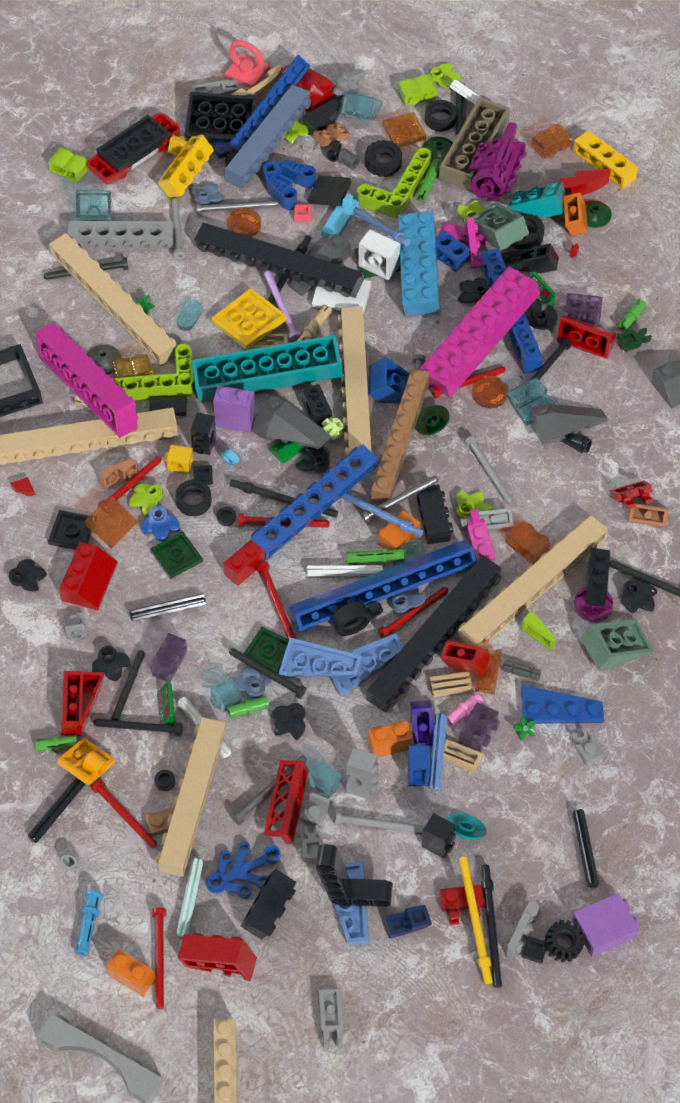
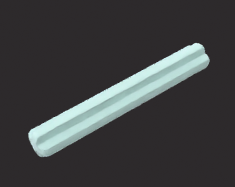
[177,858,203,937]

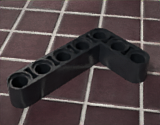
[316,844,393,907]

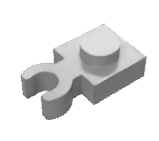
[572,728,604,765]
[302,825,323,862]

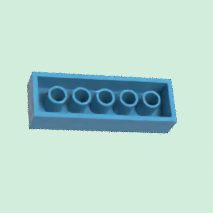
[398,211,440,316]

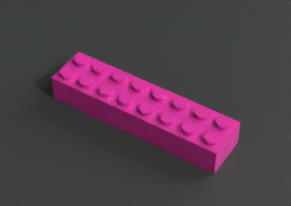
[418,267,540,397]
[35,322,138,438]

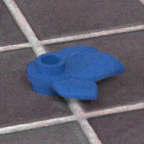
[142,506,180,542]

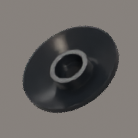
[524,301,558,330]

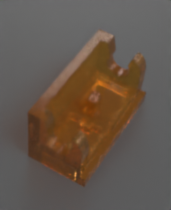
[475,649,502,695]

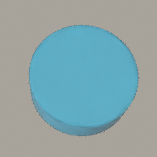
[221,448,240,466]

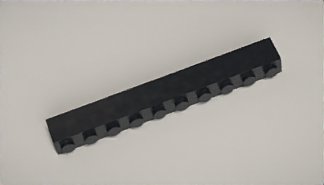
[194,222,364,298]
[366,555,502,712]

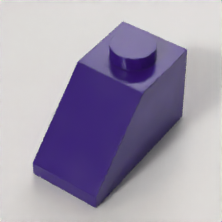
[410,700,434,746]

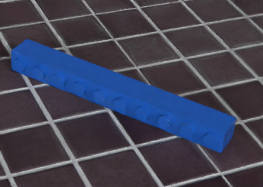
[288,540,476,631]

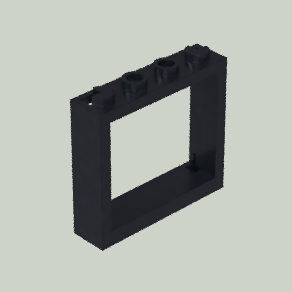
[0,344,43,417]

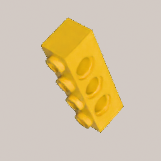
[573,130,638,189]
[157,135,214,198]

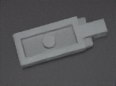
[460,508,514,531]

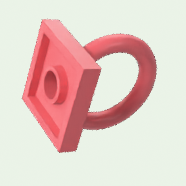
[225,40,270,89]

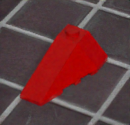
[282,64,337,113]

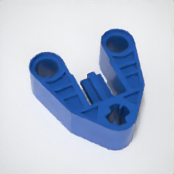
[263,160,316,210]

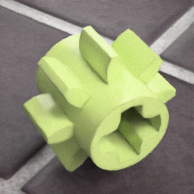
[321,417,344,440]

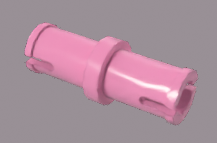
[446,693,484,726]

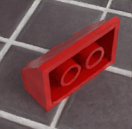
[557,315,617,359]
[59,542,118,610]

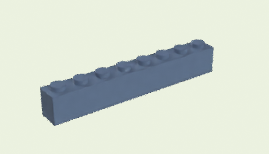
[225,84,311,189]

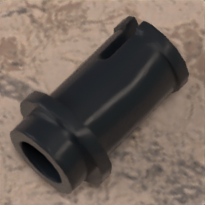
[327,140,342,162]

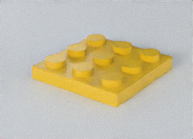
[211,288,287,350]

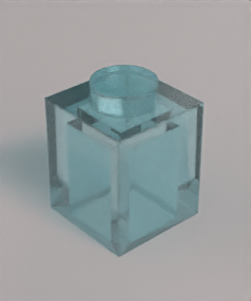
[209,678,242,713]
[309,761,342,798]

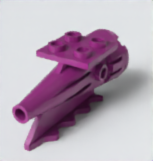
[469,122,526,201]

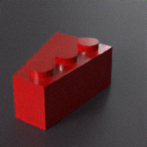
[61,671,104,736]
[178,933,257,981]

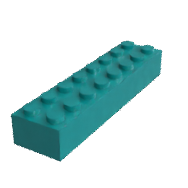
[192,335,343,402]

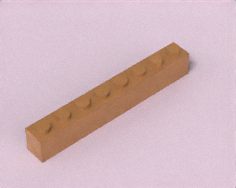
[371,368,430,504]

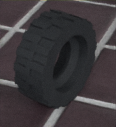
[365,140,402,177]
[510,213,545,250]

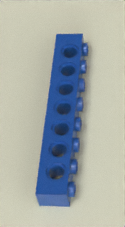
[481,249,543,374]
[251,444,378,560]

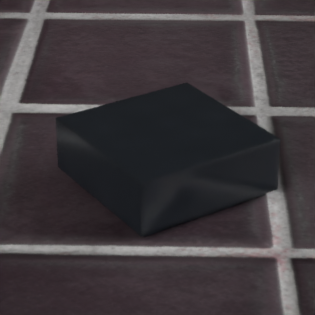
[193,465,213,485]
[522,936,546,964]

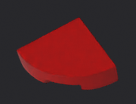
[10,477,35,496]

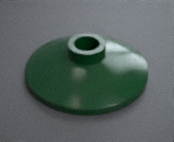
[422,137,453,163]
[585,200,612,228]
[415,405,450,436]

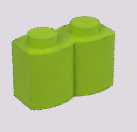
[399,75,437,105]
[48,148,89,183]

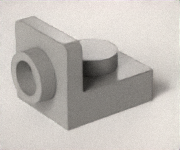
[64,612,87,639]
[301,792,330,829]

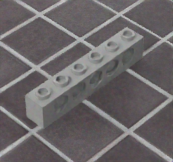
[68,221,174,249]

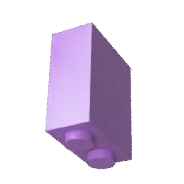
[213,386,255,432]
[572,893,640,957]

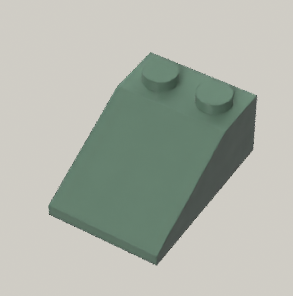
[470,202,529,251]
[581,619,654,670]

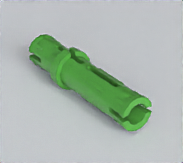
[415,158,442,201]
[347,548,405,564]

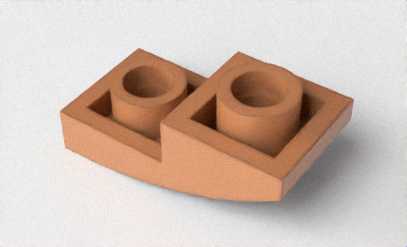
[312,123,351,147]
[99,459,138,488]

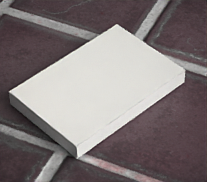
[312,280,372,314]

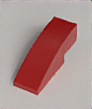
[559,169,610,196]

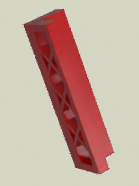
[264,760,309,844]

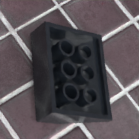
[184,92,258,141]

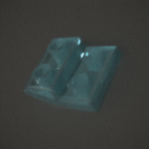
[506,377,555,426]

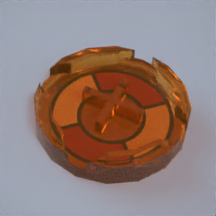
[227,208,261,237]
[472,375,509,409]

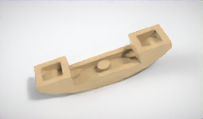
[231,64,282,102]

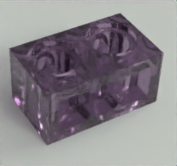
[564,293,603,325]
[151,633,187,683]
[459,702,500,752]

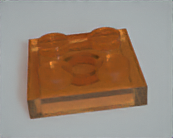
[382,112,426,147]
[84,496,138,549]

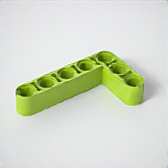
[357,148,431,218]
[113,344,195,401]

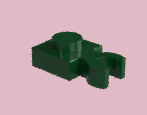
[617,328,652,352]

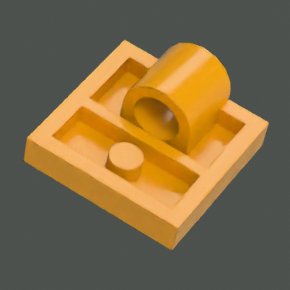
[57,737,115,786]

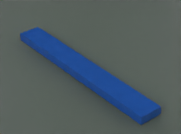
[229,54,311,151]

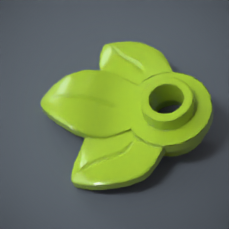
[429,63,462,89]
[285,120,308,144]
[457,200,486,223]
[128,483,164,516]
[456,490,492,519]

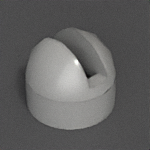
[61,850,79,869]

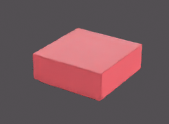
[294,204,312,222]

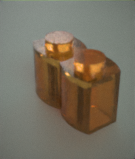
[531,123,571,159]
[505,521,550,564]

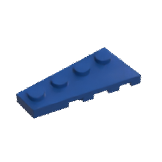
[521,685,604,724]

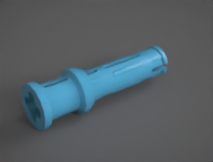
[75,890,104,956]

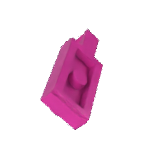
[465,217,482,268]
[439,222,487,246]
[467,509,496,562]

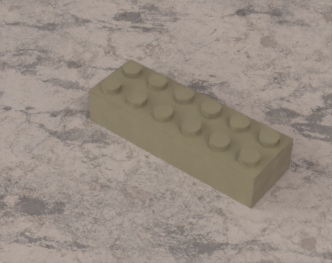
[439,98,510,191]

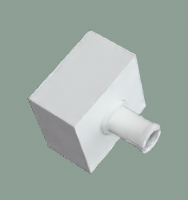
[359,230,400,280]

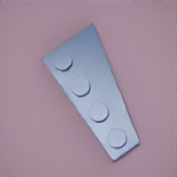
[331,633,403,697]
[278,638,364,677]
[335,861,370,946]

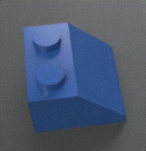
[368,357,410,404]

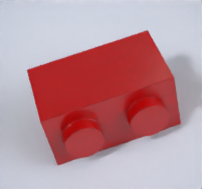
[223,540,265,586]
[441,641,490,675]

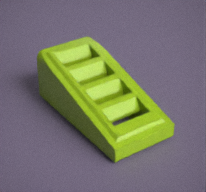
[521,610,556,651]

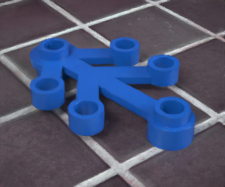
[206,841,281,899]

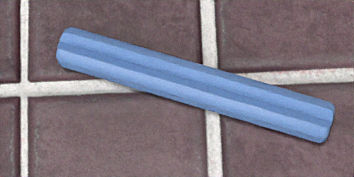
[429,713,447,791]

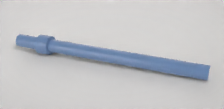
[354,208,410,246]
[341,492,423,537]

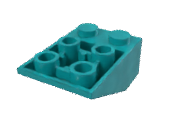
[507,182,566,218]

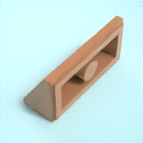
[628,504,669,527]

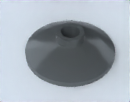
[87,345,122,374]

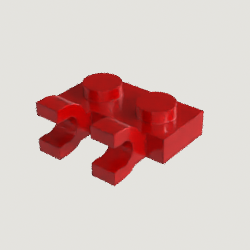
[610,480,653,509]
[439,885,484,925]

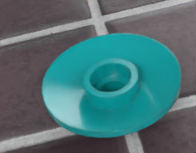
[447,813,486,840]

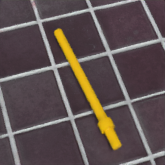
[459,857,493,985]

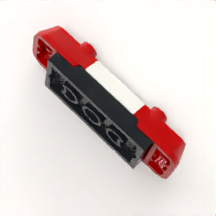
[87,113,180,185]

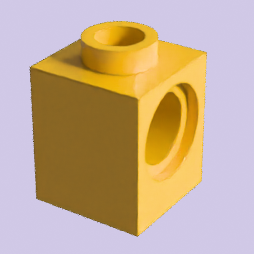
[164,445,194,474]

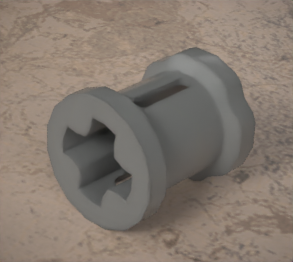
[338,148,360,170]

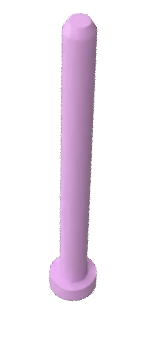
[264,270,301,342]

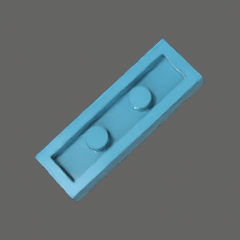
[321,193,359,236]

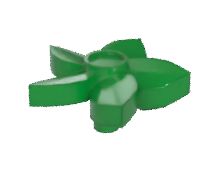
[136,295,156,315]
[513,716,536,740]

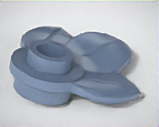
[192,183,225,205]
[390,587,427,613]
[231,666,271,699]

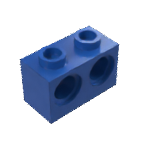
[436,231,470,272]
[408,744,430,786]

